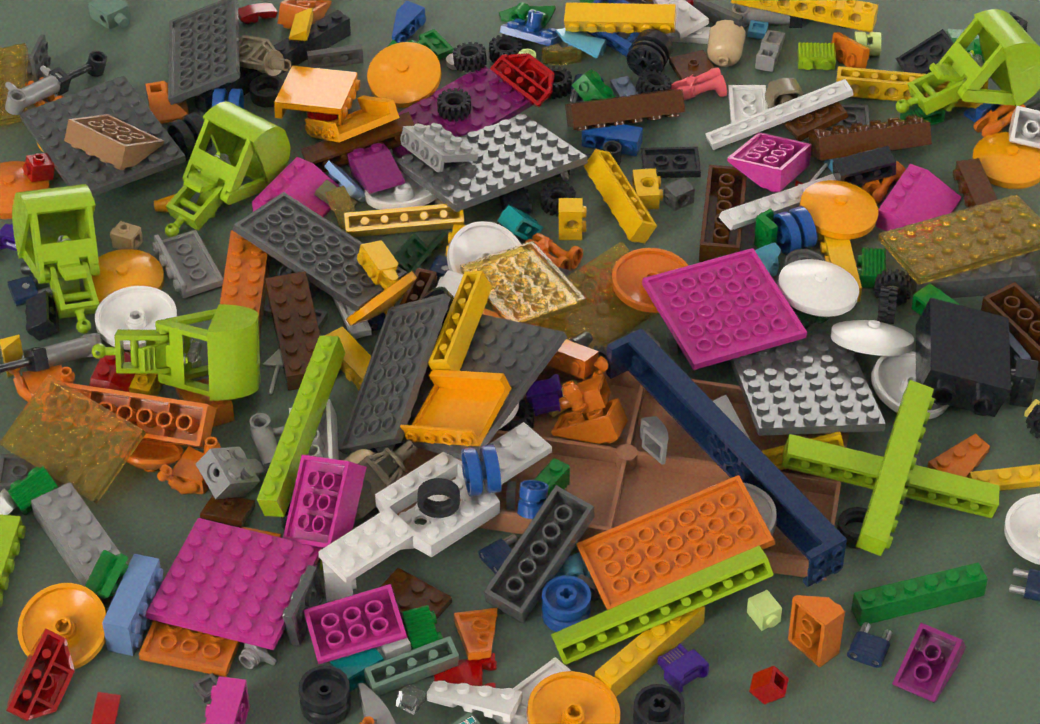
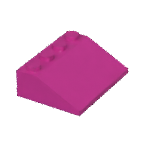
[727,132,812,192]
[252,157,346,217]
[876,164,962,247]
[283,455,367,549]
[303,584,407,664]

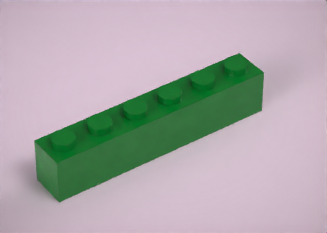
[851,562,988,626]

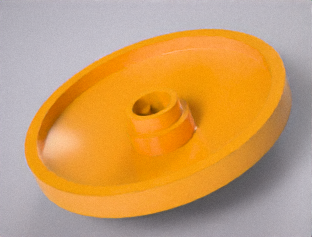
[367,42,442,108]
[972,132,1040,189]
[799,180,878,240]
[84,249,164,304]
[346,271,417,326]
[17,583,107,669]
[527,671,620,724]

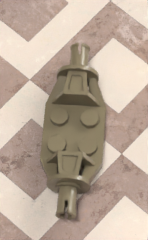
[239,35,291,76]
[355,439,418,520]

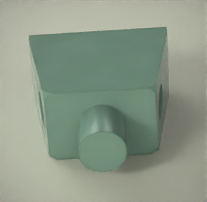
[88,0,130,29]

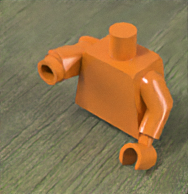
[559,356,611,415]
[9,365,75,410]
[157,437,221,495]

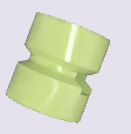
[854,31,881,56]

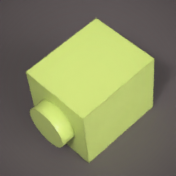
[747,590,782,631]

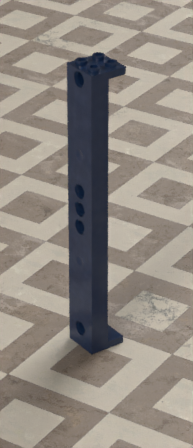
[606,328,847,587]

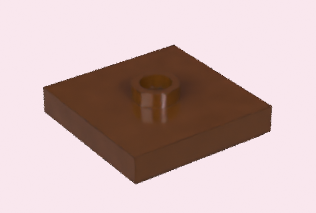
[669,50,715,80]
[200,495,255,528]

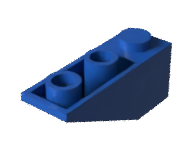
[392,1,426,43]
[582,124,643,157]

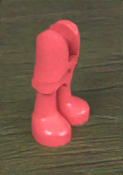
[670,67,727,100]

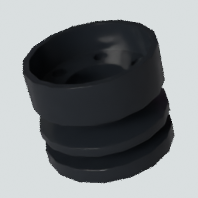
[626,29,673,76]

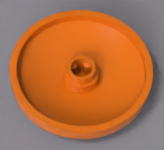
[0,161,50,219]
[612,248,689,313]

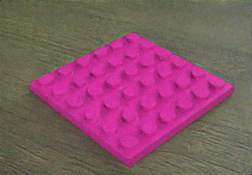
[642,248,807,370]
[146,518,322,650]

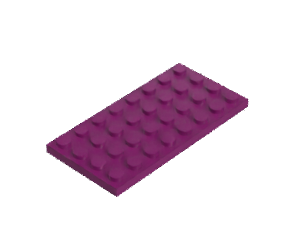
[392,66,532,158]

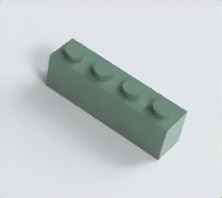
[364,636,459,696]

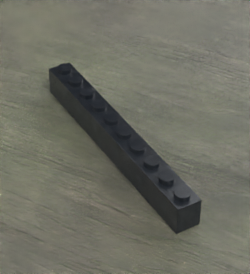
[194,10,351,114]

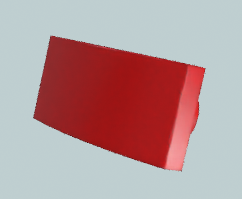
[238,3,278,24]
[91,692,121,724]

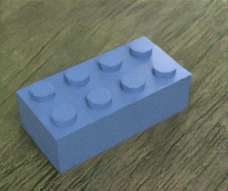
[102,554,163,656]

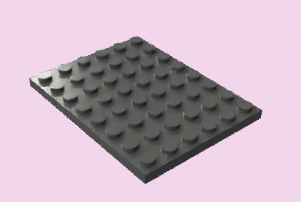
[20,76,186,197]
[395,114,588,212]
[401,314,567,459]
[730,334,886,436]

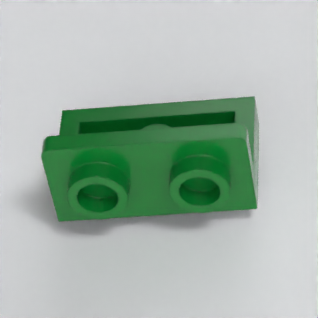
[572,69,615,101]
[754,208,778,249]
[84,550,129,600]

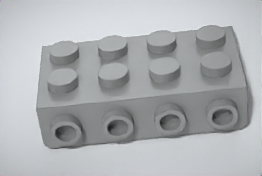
[400,123,478,172]
[152,230,224,298]

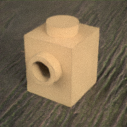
[110,221,143,250]

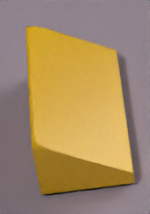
[289,8,314,41]
[0,335,24,378]

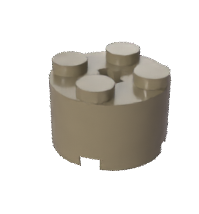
[765,78,804,108]

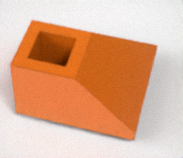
[145,81,189,124]

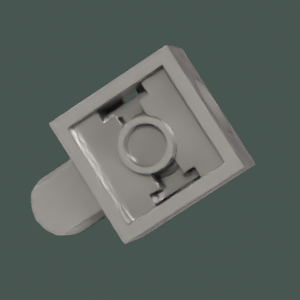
[196,447,264,499]

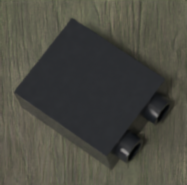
[916,297,1011,417]

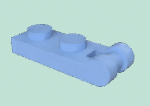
[324,161,366,202]

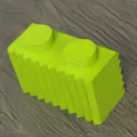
[797,42,836,70]

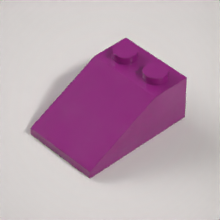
[347,143,405,194]
[892,623,966,703]

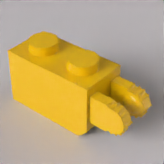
[357,240,399,290]

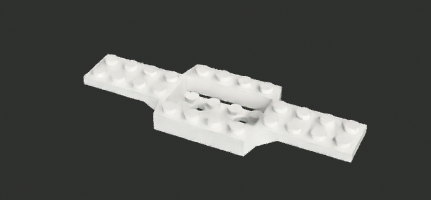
[318,422,552,584]

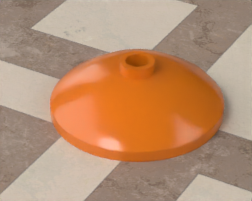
[118,440,183,472]

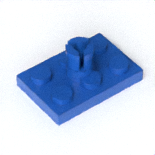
[500,10,563,46]

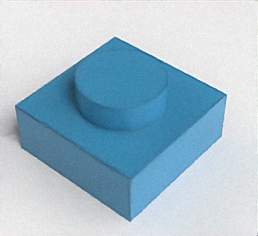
[747,20,769,39]

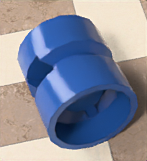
[517,480,549,519]

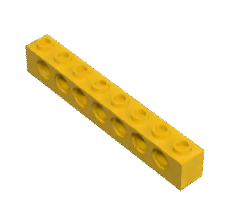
[731,0,879,32]
[836,66,988,108]

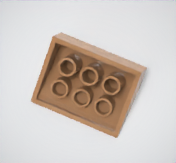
[64,114,164,170]

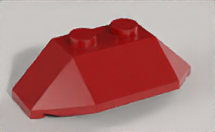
[490,53,554,107]
[89,351,136,392]
[6,628,75,721]

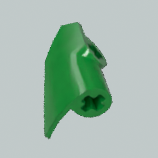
[499,2,556,28]

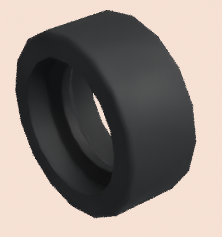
[249,74,284,108]
[417,478,460,518]
[837,507,867,549]

